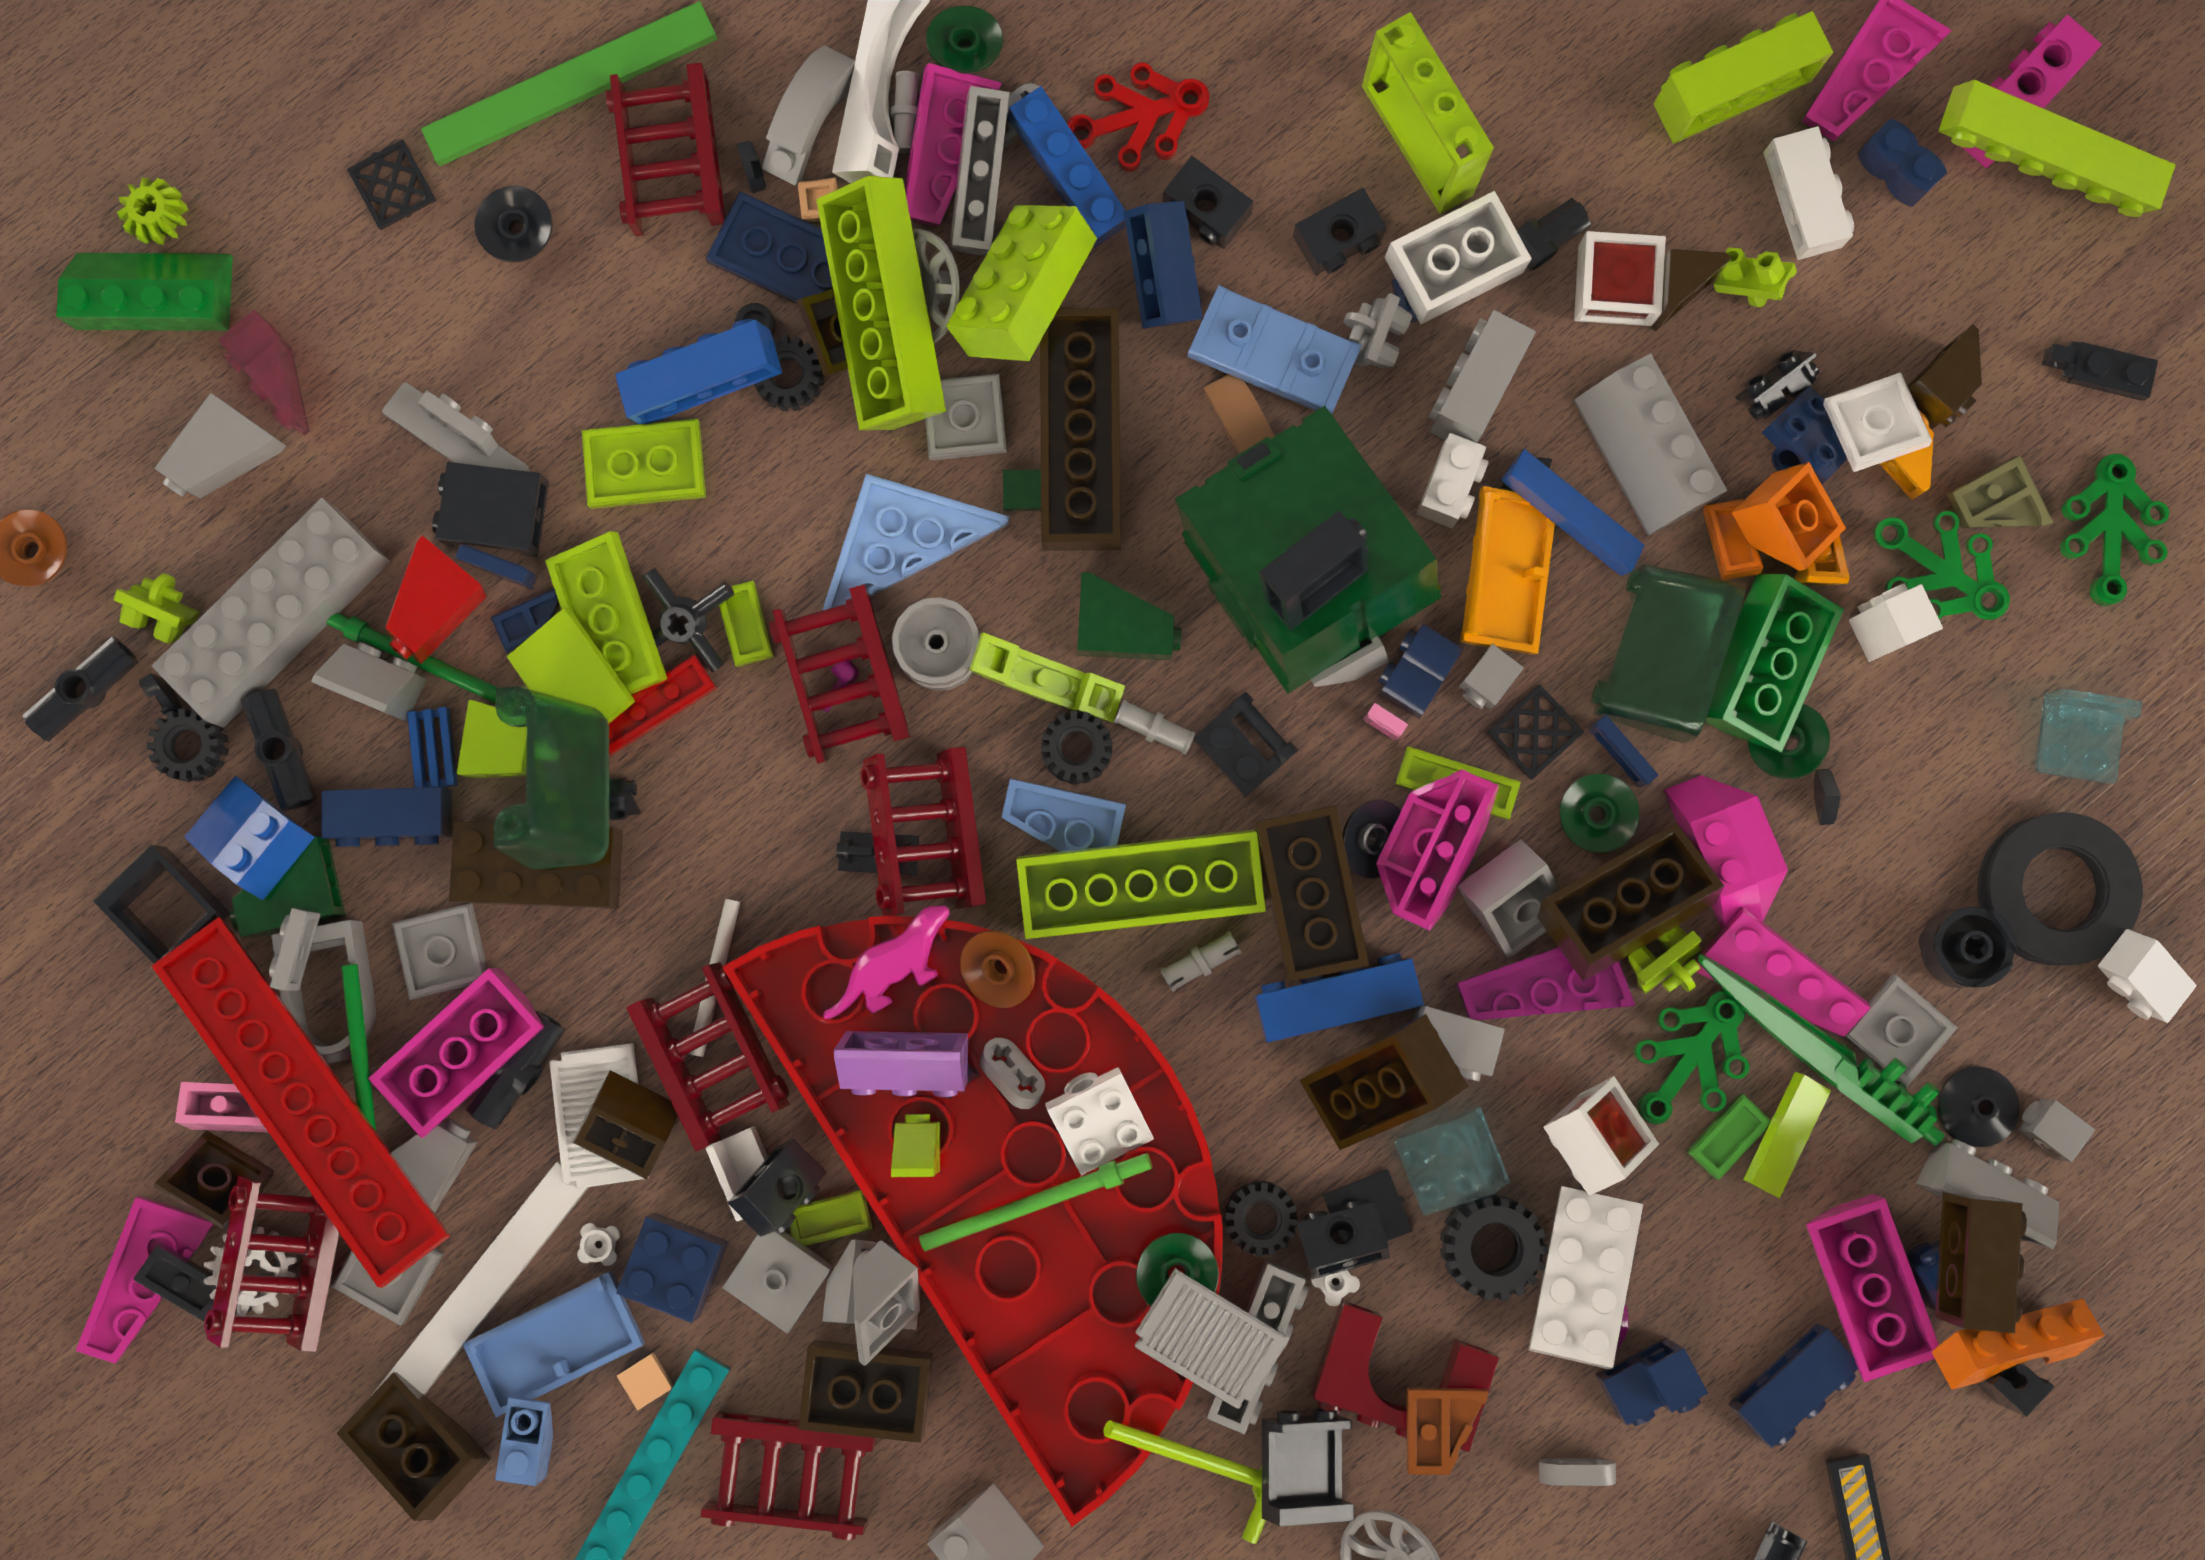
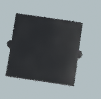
[1322,1169,1412,1244]

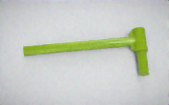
[1104,1420,1266,1544]

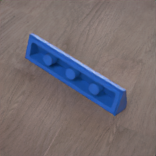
[1501,449,1645,576]

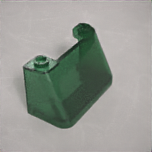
[1591,564,1745,744]
[494,686,609,870]

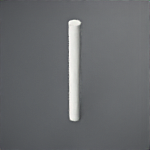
[688,899,741,1057]

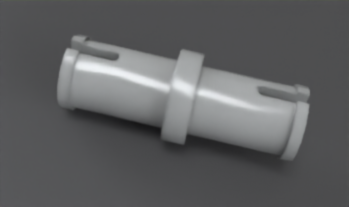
[890,71,920,154]
[1114,700,1195,755]
[1160,931,1242,992]

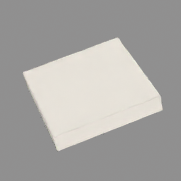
[1823,372,1932,472]

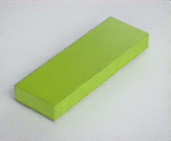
[1395,746,1521,820]
[1743,1072,1831,1199]

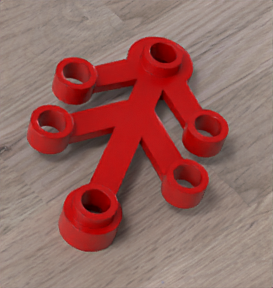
[1067,62,1210,172]

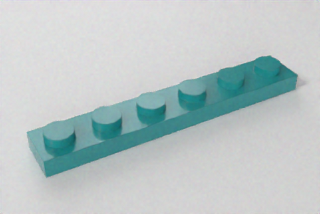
[575,1348,731,1560]

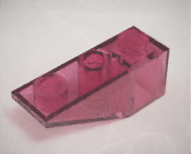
[218,310,309,435]

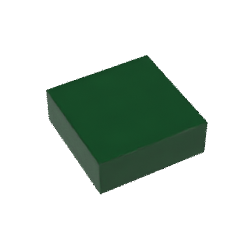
[1003,470,1041,511]

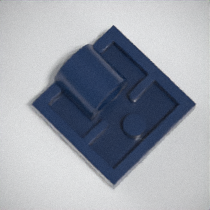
[1762,386,1847,484]

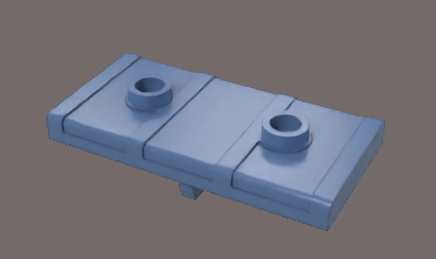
[1187,285,1362,414]
[463,1271,645,1417]

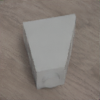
[154,393,286,499]
[391,1119,478,1213]

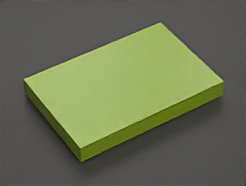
[581,419,706,509]
[507,608,636,750]

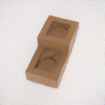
[1203,374,1275,454]

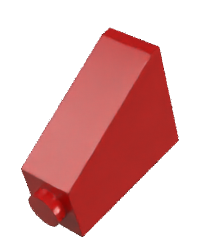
[385,535,487,664]

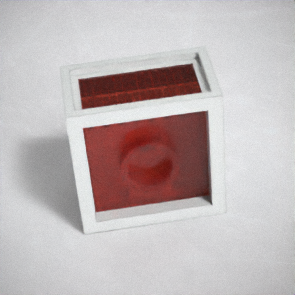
[1574,231,1666,326]
[1543,1076,1659,1196]

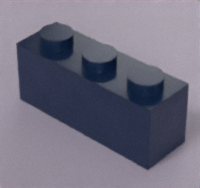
[1124,201,1203,329]
[322,787,452,848]
[1728,1323,1858,1448]

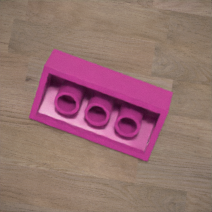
[368,968,544,1138]
[1806,1194,1939,1382]

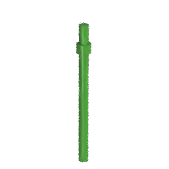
[919,1153,1152,1251]

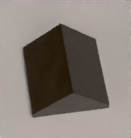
[1651,249,1732,331]
[797,289,848,377]
[154,1130,274,1229]

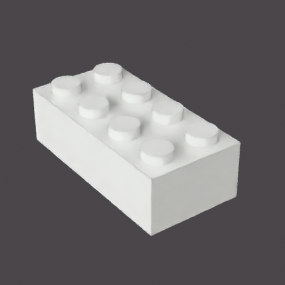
[1529,1186,1643,1369]

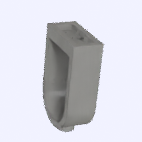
[271,920,377,1064]

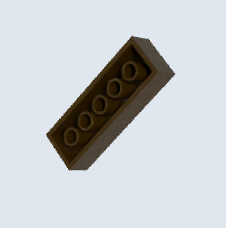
[1040,308,1121,551]

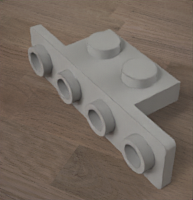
[382,383,530,472]

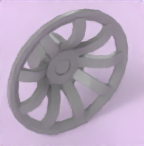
[912,229,959,343]
[1340,1510,1440,1560]

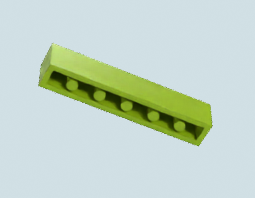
[1938,79,2176,217]

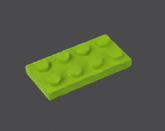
[545,531,667,694]

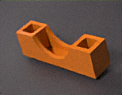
[1932,1298,2105,1390]

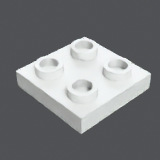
[1045,1067,1154,1175]

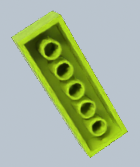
[816,176,946,431]
[1016,829,1266,939]

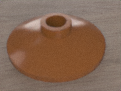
[0,509,67,587]
[960,930,1035,1008]

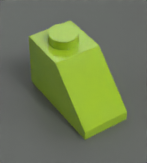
[891,1114,940,1177]

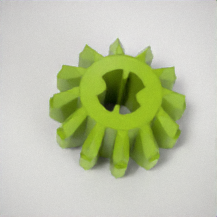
[116,177,189,245]

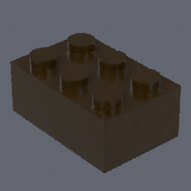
[1935,1192,2027,1333]
[798,1340,934,1443]

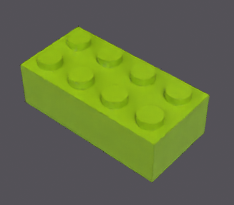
[1654,11,1833,144]
[946,205,1097,361]

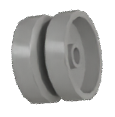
[892,597,980,691]

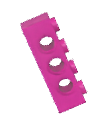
[1962,14,2102,168]

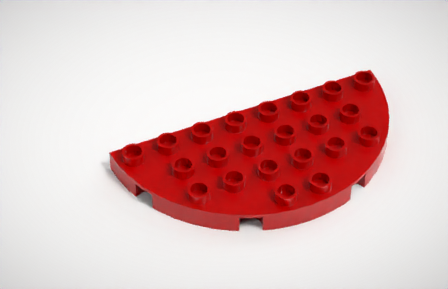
[722,916,1223,1527]

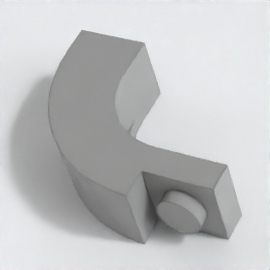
[762,45,855,186]

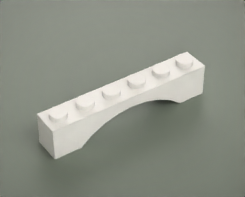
[832,0,930,183]

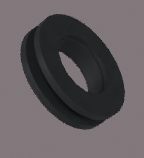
[1977,812,2143,965]

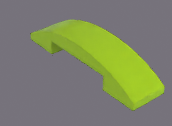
[969,632,1125,723]

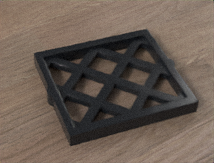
[347,139,437,230]
[1487,685,1584,780]

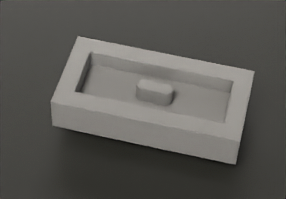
[269,908,321,991]

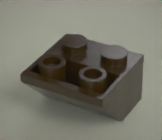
[571,1070,678,1179]

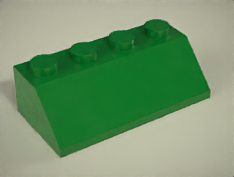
[56,253,233,331]
[1695,574,1844,753]

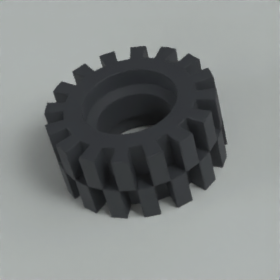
[754,335,824,412]
[147,709,229,782]
[1041,711,1112,784]
[1224,1181,1298,1256]

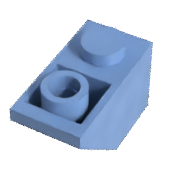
[495,1396,553,1486]

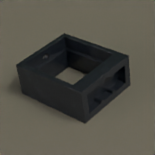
[1259,510,1369,631]
[93,845,230,964]

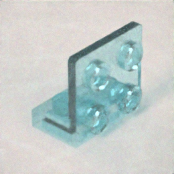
[2035,689,2142,784]
[1395,1107,1510,1215]

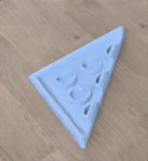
[823,474,1010,610]

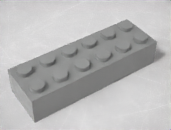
[152,498,391,728]

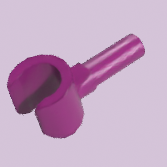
[822,660,859,712]

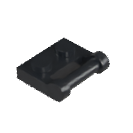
[1193,691,1299,797]

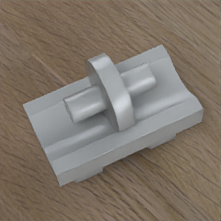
[1343,293,1412,369]

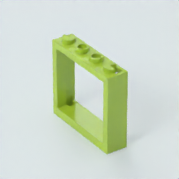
[1362,12,1494,215]

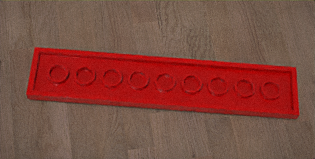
[151,917,451,1288]

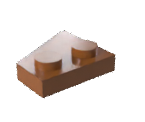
[1406,1388,1488,1475]

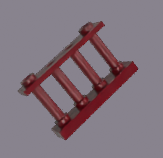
[605,62,726,236]
[769,584,911,764]
[860,747,986,916]
[626,962,790,1152]
[204,1176,339,1352]
[700,1411,877,1540]

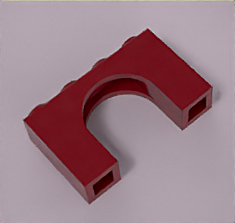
[1311,1300,1499,1452]

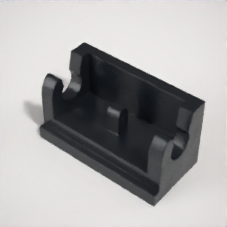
[1976,1364,2055,1417]

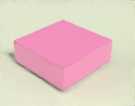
[1364,703,1408,740]

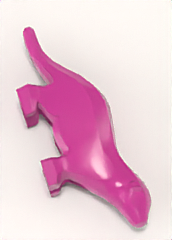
[823,906,950,1019]

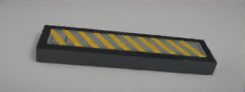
[1825,1453,1891,1560]

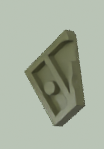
[1946,456,2053,528]

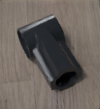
[1516,198,1591,271]

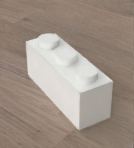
[1763,126,1854,260]
[1849,583,1943,662]

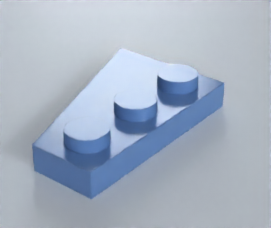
[1002,778,1126,851]

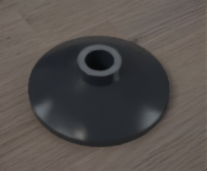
[474,186,553,263]
[1342,799,1401,878]
[1938,1067,2019,1147]

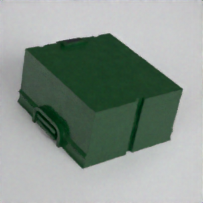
[1175,406,1442,694]

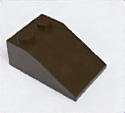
[337,1372,491,1521]

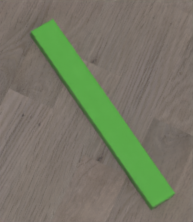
[421,1,718,166]

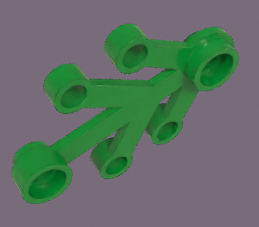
[2060,454,2169,607]
[1873,511,2010,620]
[1634,991,1749,1124]

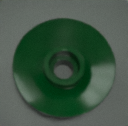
[926,5,1003,74]
[1748,704,1830,779]
[1559,774,1640,853]
[1136,1233,1219,1307]

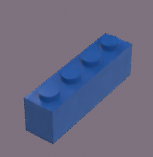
[1008,86,1126,248]
[615,319,782,424]
[1254,953,1424,1043]

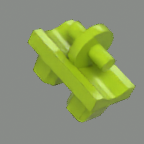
[1713,247,1797,307]
[114,573,200,644]
[1628,926,1701,994]

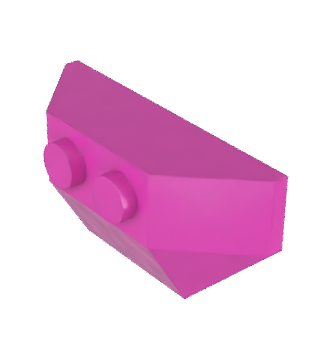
[1376,769,1499,931]
[1663,775,1788,930]

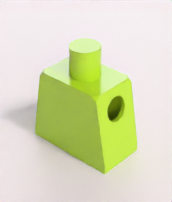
[457,700,557,779]

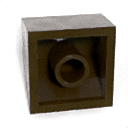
[1907,324,1982,430]

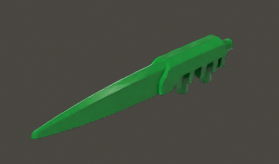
[1698,954,1944,1146]

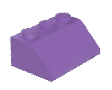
[834,1031,968,1097]

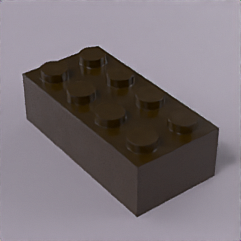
[1254,805,1369,982]
[449,821,623,909]
[1537,822,1724,982]
[1299,1014,1469,1150]

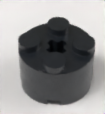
[1918,907,2017,988]

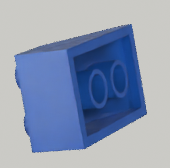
[184,775,315,900]

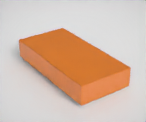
[1703,499,1763,581]

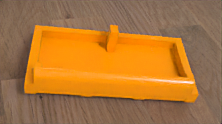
[1460,486,1555,655]

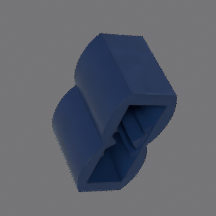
[1858,119,1947,207]
[1378,624,1464,719]

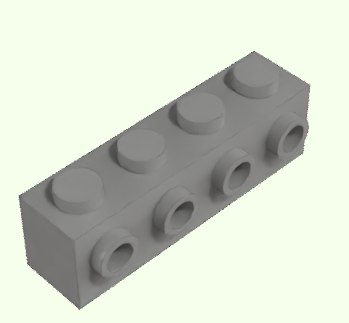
[1205,1259,1308,1434]

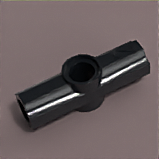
[22,637,139,742]
[241,689,317,812]
[466,1010,566,1130]

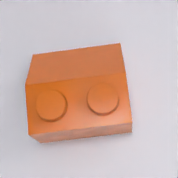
[1731,462,1846,571]

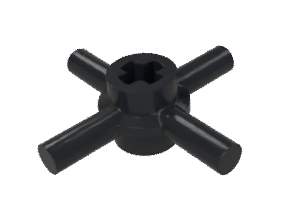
[642,567,734,673]

